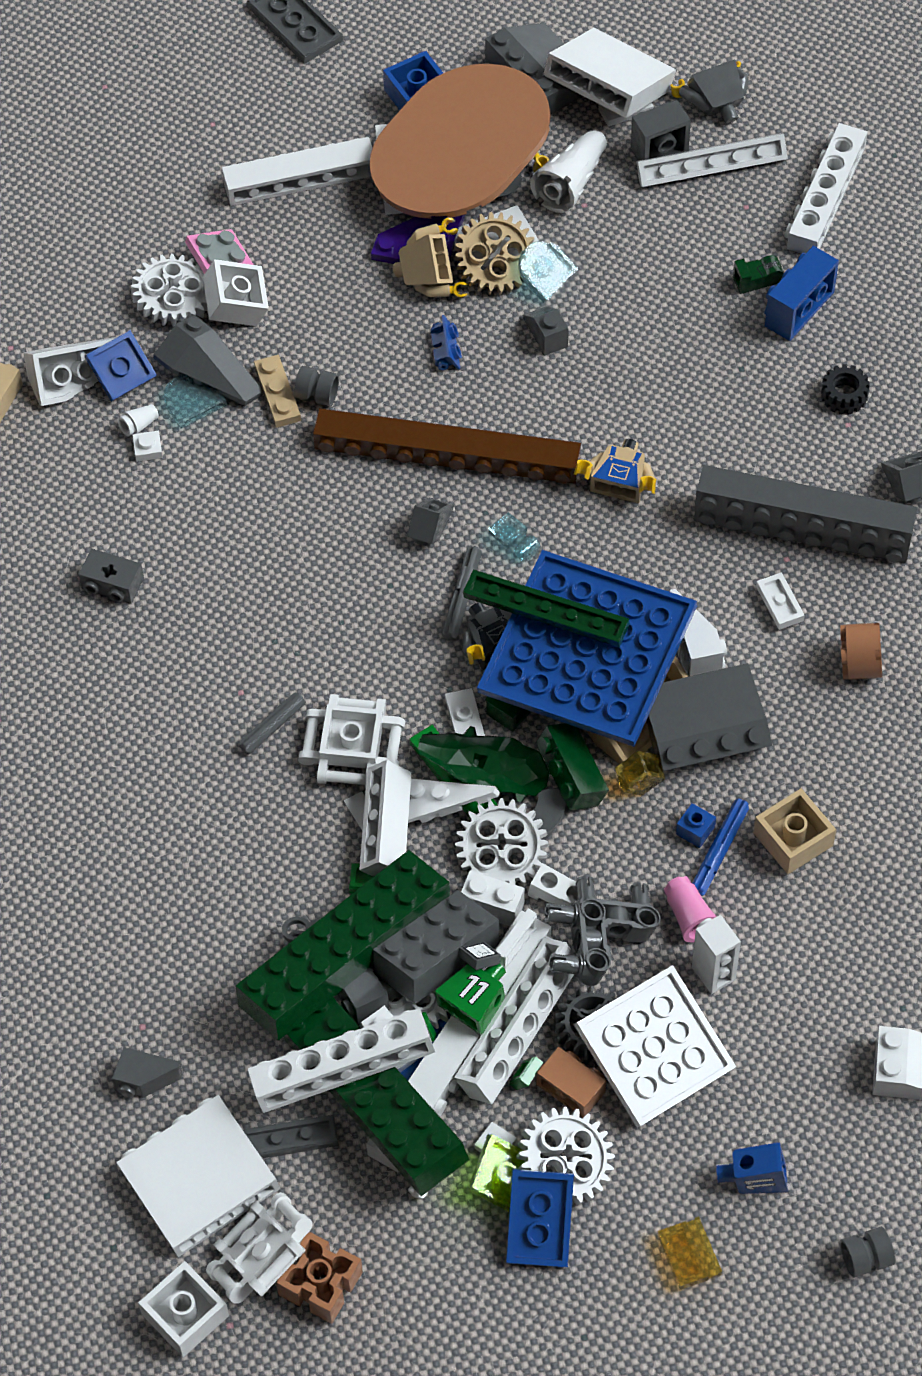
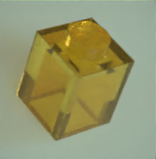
[615,751,665,796]

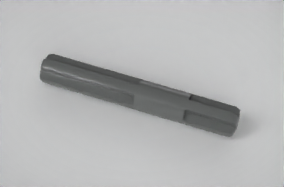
[442,546,482,641]

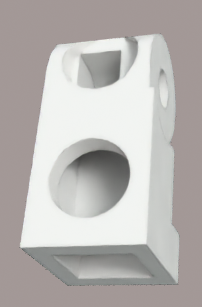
[528,863,578,906]

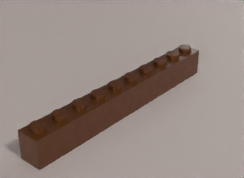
[313,408,581,484]

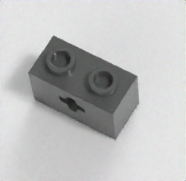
[78,548,144,604]

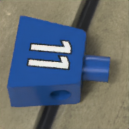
[716,1142,788,1194]

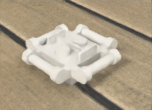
[298,694,406,788]
[206,1193,312,1304]

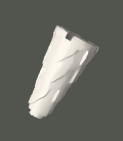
[530,131,607,213]

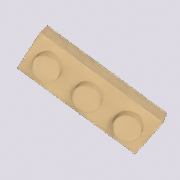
[254,354,301,428]

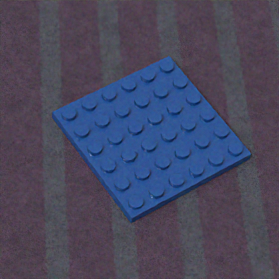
[477,550,697,747]

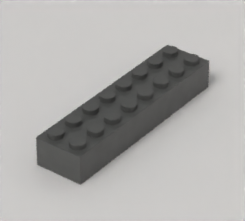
[694,465,918,563]

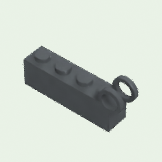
[282,915,390,1025]

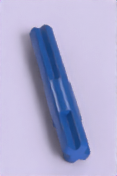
[692,798,749,896]

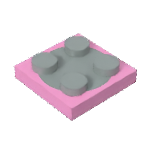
[185,229,253,274]

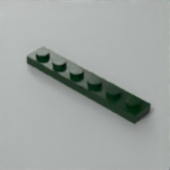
[463,569,630,647]

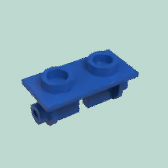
[430,315,462,370]

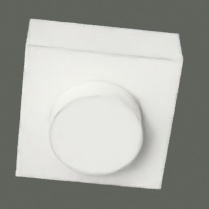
[133,431,163,462]

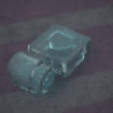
[489,512,540,561]

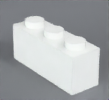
[692,915,741,994]

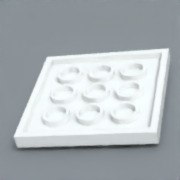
[574,965,736,1128]

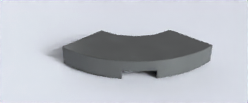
[516,787,567,847]

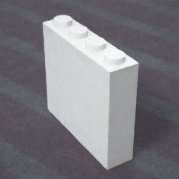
[543,28,676,118]
[116,1095,280,1258]

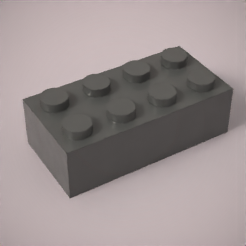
[373,890,499,1004]

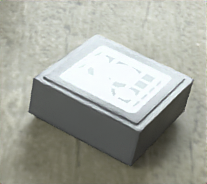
[459,941,501,970]

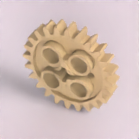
[454,212,537,295]

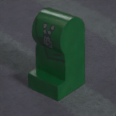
[732,255,784,294]

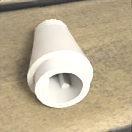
[118,404,159,436]

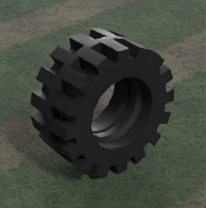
[821,364,870,415]

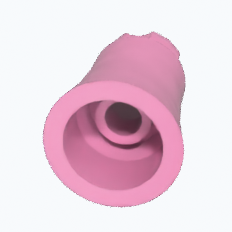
[664,876,717,942]

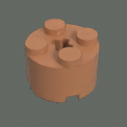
[840,623,882,680]

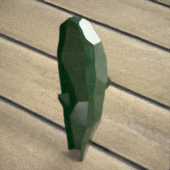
[418,726,550,802]

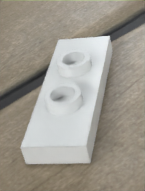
[445,688,485,762]

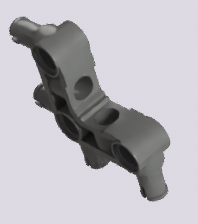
[544,876,661,986]

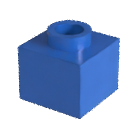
[676,803,716,848]

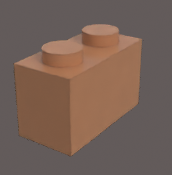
[537,1047,606,1118]

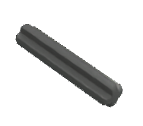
[238,692,306,754]

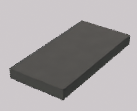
[246,0,344,64]

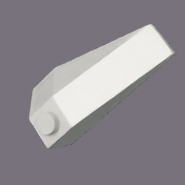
[23,337,117,406]

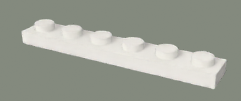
[636,133,788,187]

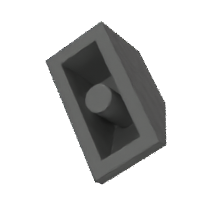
[523,306,569,356]
[407,497,454,546]
[112,1047,183,1098]

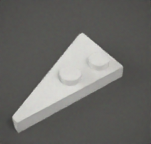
[408,779,500,823]

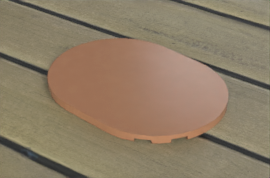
[370,64,551,219]

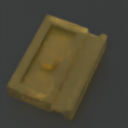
[657,1217,722,1290]

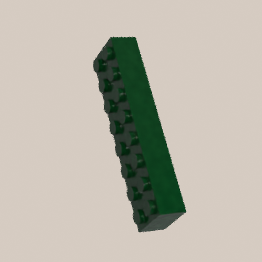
[235,850,450,1041]
[284,998,469,1197]

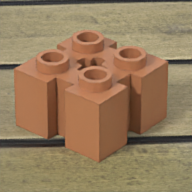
[276,1232,363,1324]

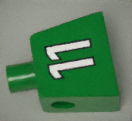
[435,964,506,1035]

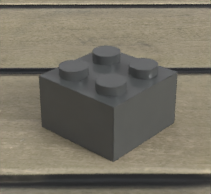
[630,100,691,161]

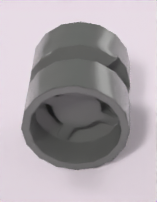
[294,366,339,407]
[840,1226,896,1278]

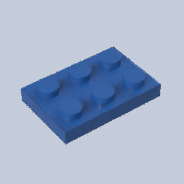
[506,1169,574,1267]

